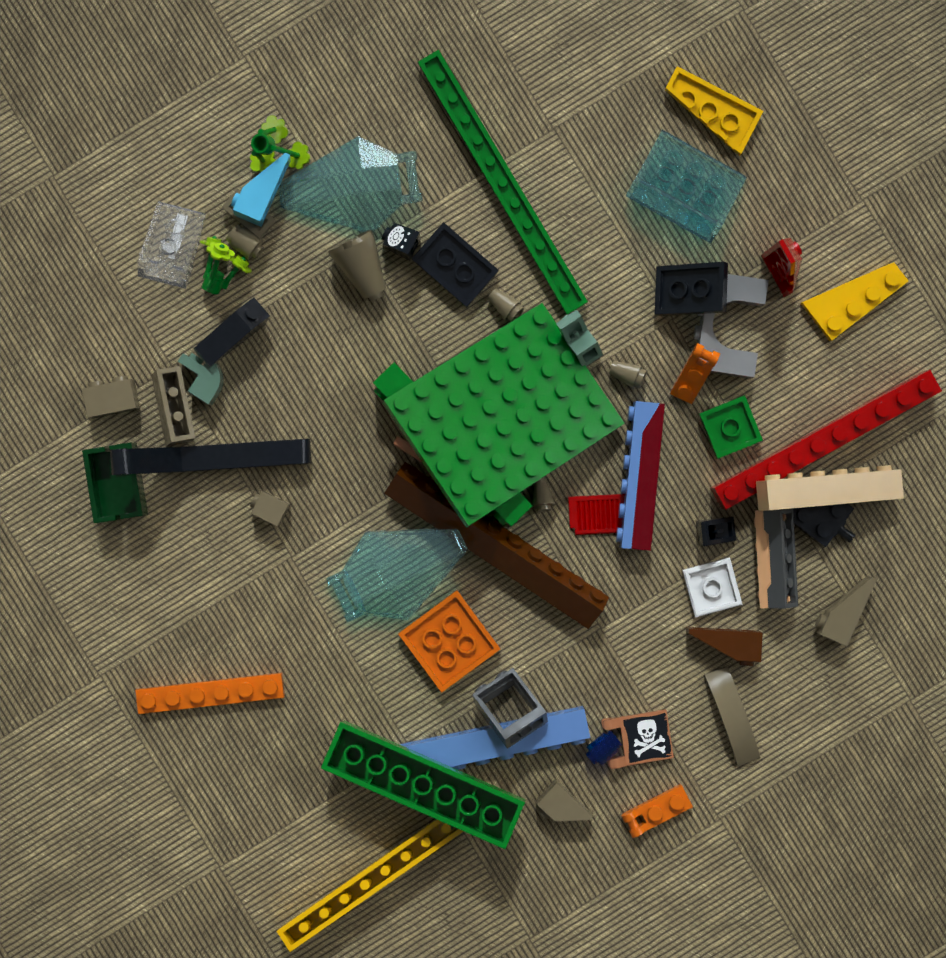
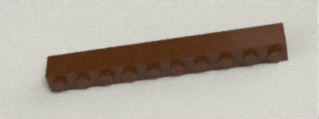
[384,462,609,629]

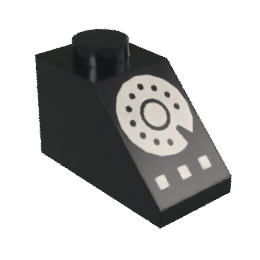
[381,223,421,261]

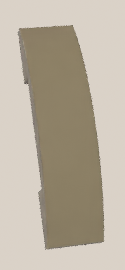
[704,666,761,766]

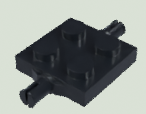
[793,504,855,548]

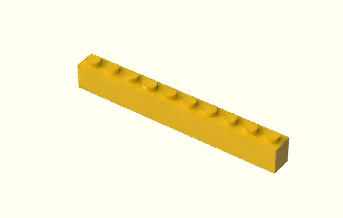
[276,819,464,952]

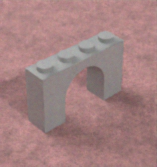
[691,274,769,379]

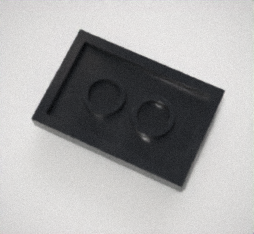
[412,222,499,308]
[655,261,728,316]

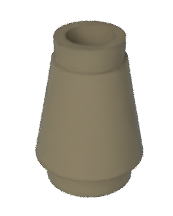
[488,288,524,322]
[609,361,647,389]

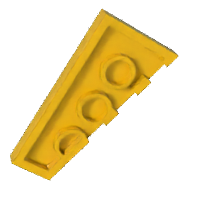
[665,66,763,156]

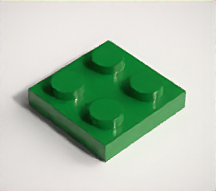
[699,395,763,459]

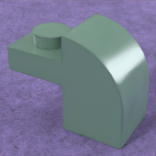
[556,310,603,366]
[178,353,224,405]

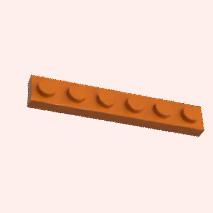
[135,672,285,714]

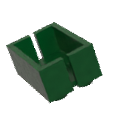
[82,442,148,523]

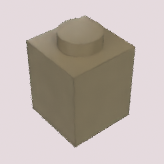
[250,491,291,527]

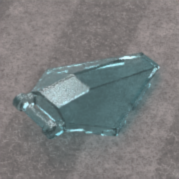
[279,136,423,232]
[326,529,468,622]

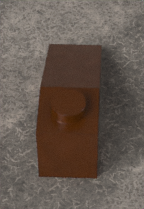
[686,627,763,666]

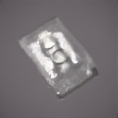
[138,201,206,289]

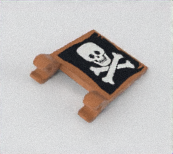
[601,709,674,769]

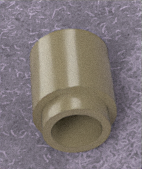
[226,225,264,260]

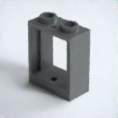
[472,668,548,749]

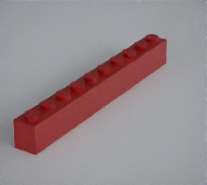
[710,370,942,509]

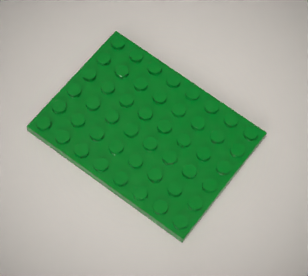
[382,303,625,528]

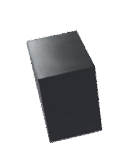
[696,517,737,546]

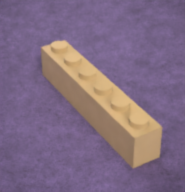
[756,465,904,511]

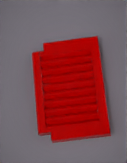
[568,494,625,535]

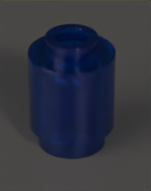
[586,730,622,766]

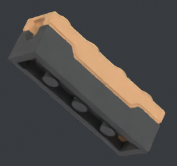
[754,508,798,609]

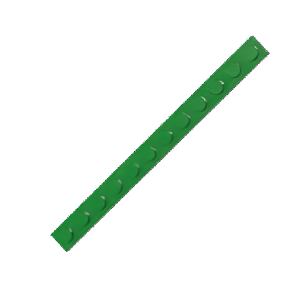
[418,49,588,315]

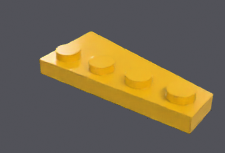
[800,262,908,341]

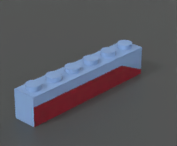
[616,401,665,551]

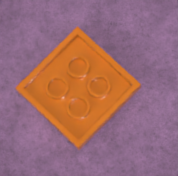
[398,590,501,693]

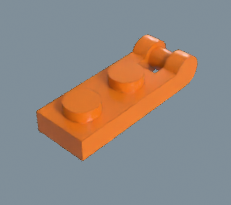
[670,343,720,404]
[621,784,693,838]

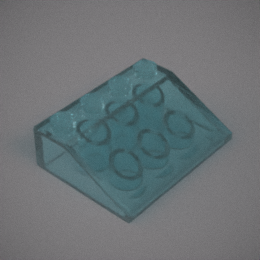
[626,129,747,243]

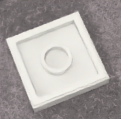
[682,557,743,617]

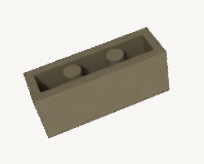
[151,366,195,446]

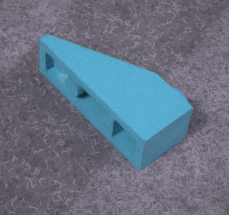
[231,153,291,227]

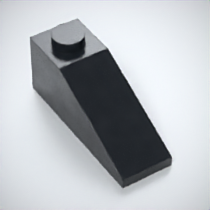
[194,297,270,368]

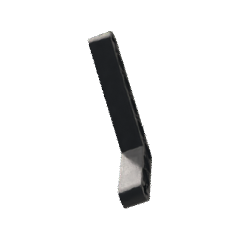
[110,439,312,475]

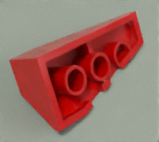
[761,238,802,297]

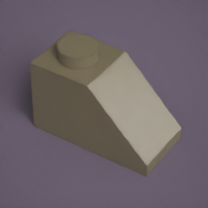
[536,779,593,822]

